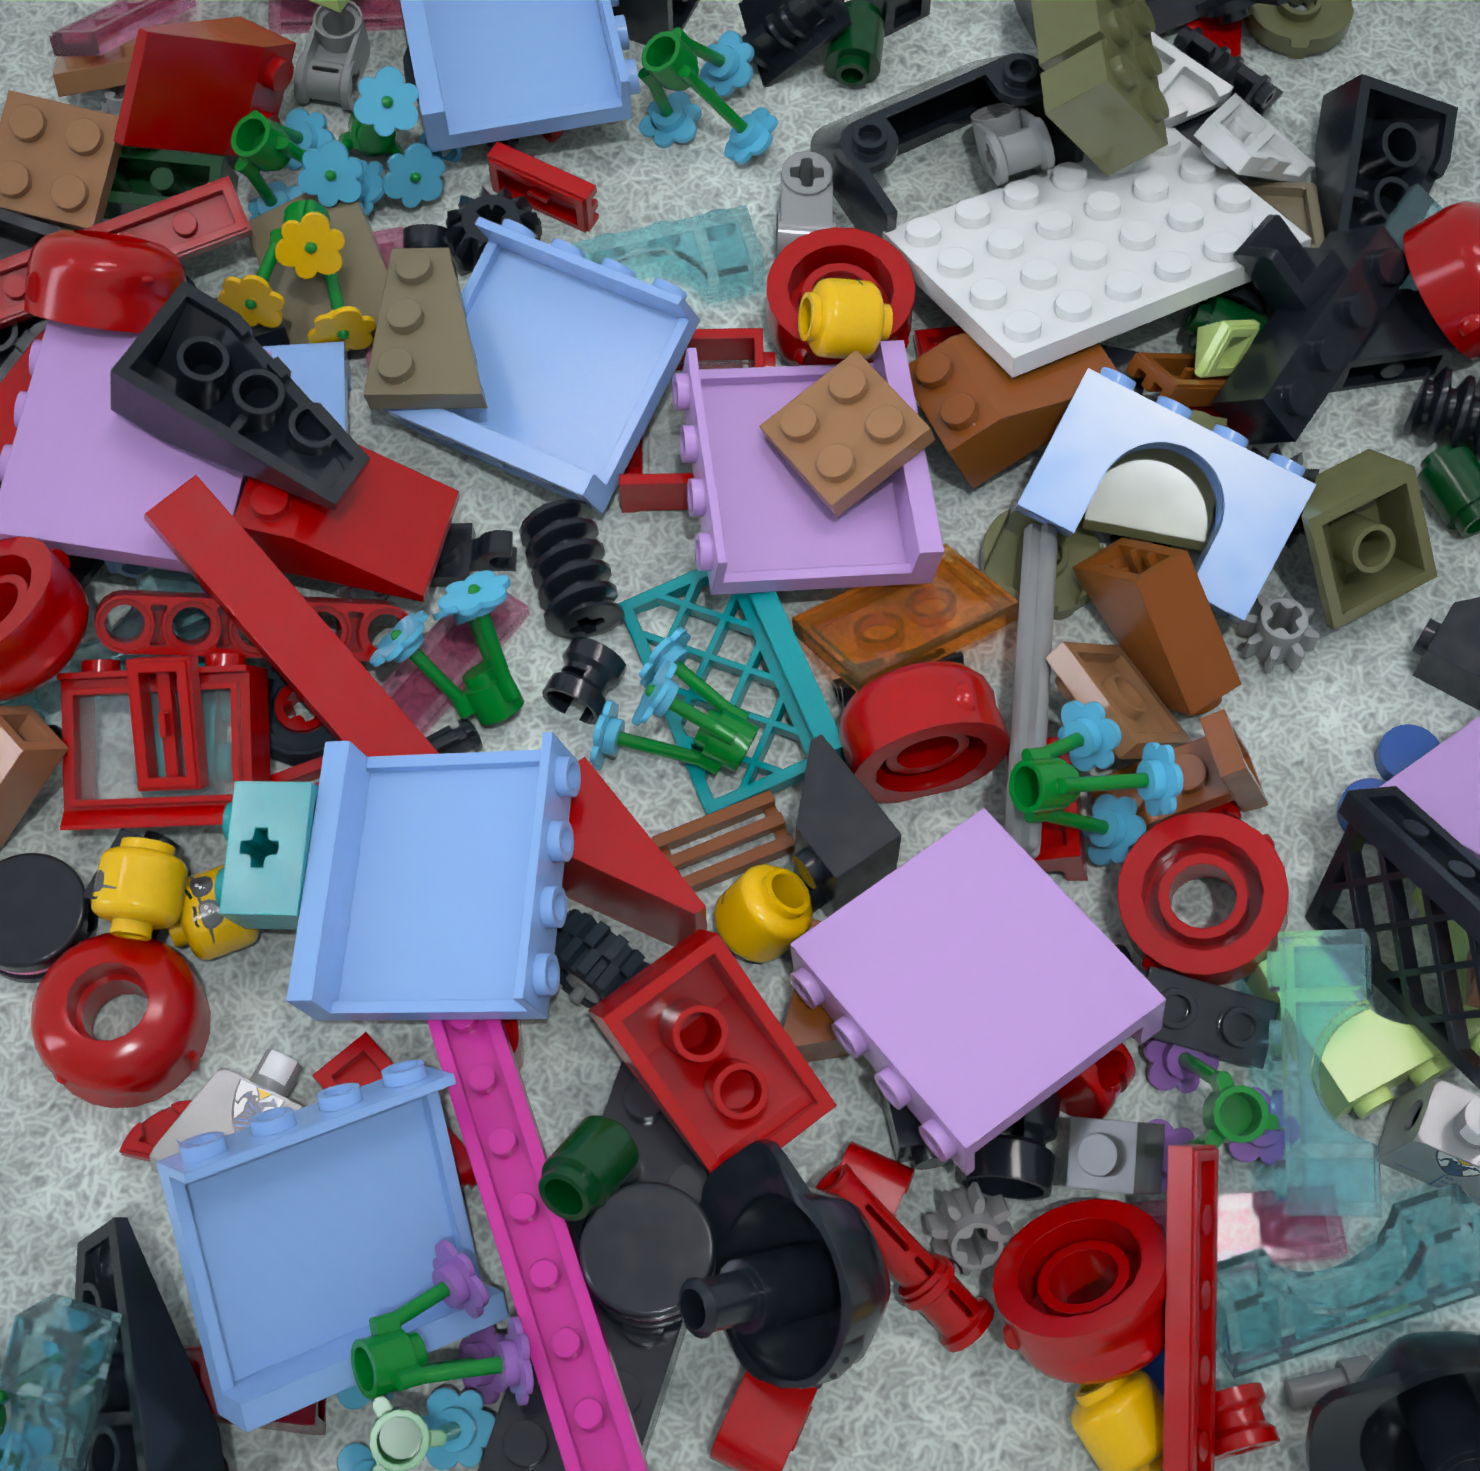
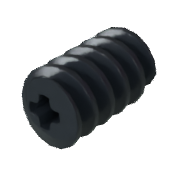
[1404,366,1480,461]
[519,499,625,638]

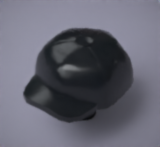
[679,1139,891,1389]
[1305,1331,1480,1471]

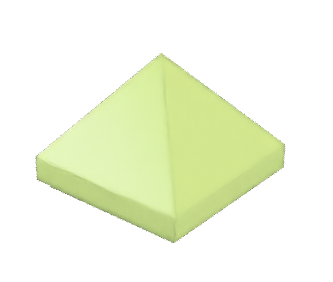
[1194,319,1260,378]

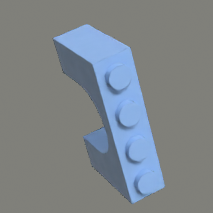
[1014,367,1317,623]

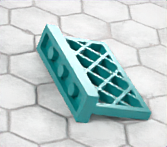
[617,569,846,815]

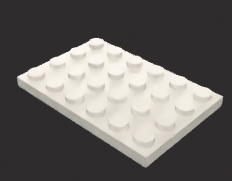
[883,127,1312,378]

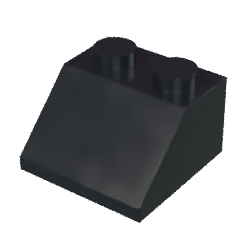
[792,734,902,917]

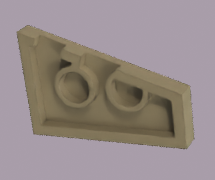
[363,248,488,409]

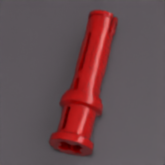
[815,1163,995,1353]

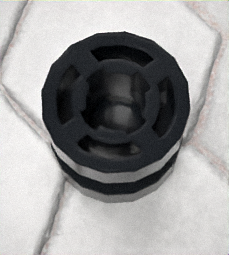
[542,637,627,724]

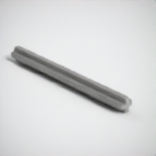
[1004,523,1058,859]

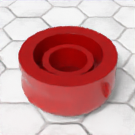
[1403,201,1480,360]
[766,227,915,366]
[24,230,186,333]
[0,536,89,702]
[839,661,1010,803]
[1117,811,1289,986]
[31,933,211,1108]
[992,1199,1166,1385]

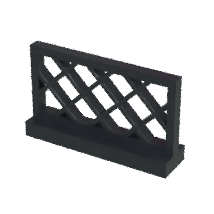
[1305,786,1480,1090]

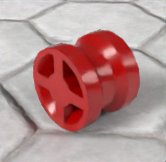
[1215,1382,1280,1460]

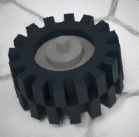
[555,909,650,1008]

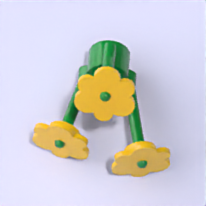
[218,200,376,351]

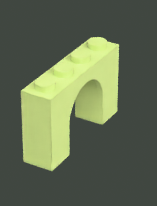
[1246,887,1480,1120]

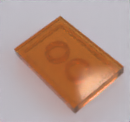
[792,543,1019,692]

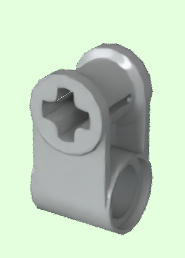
[294,0,371,111]
[970,102,1055,185]
[776,151,836,257]

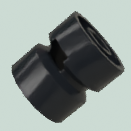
[961,1093,1061,1201]

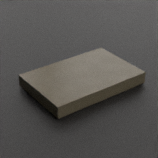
[248,193,388,352]

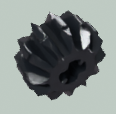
[444,185,543,276]

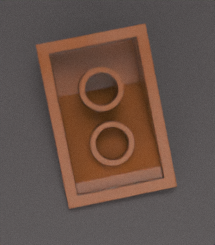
[908,333,1118,489]

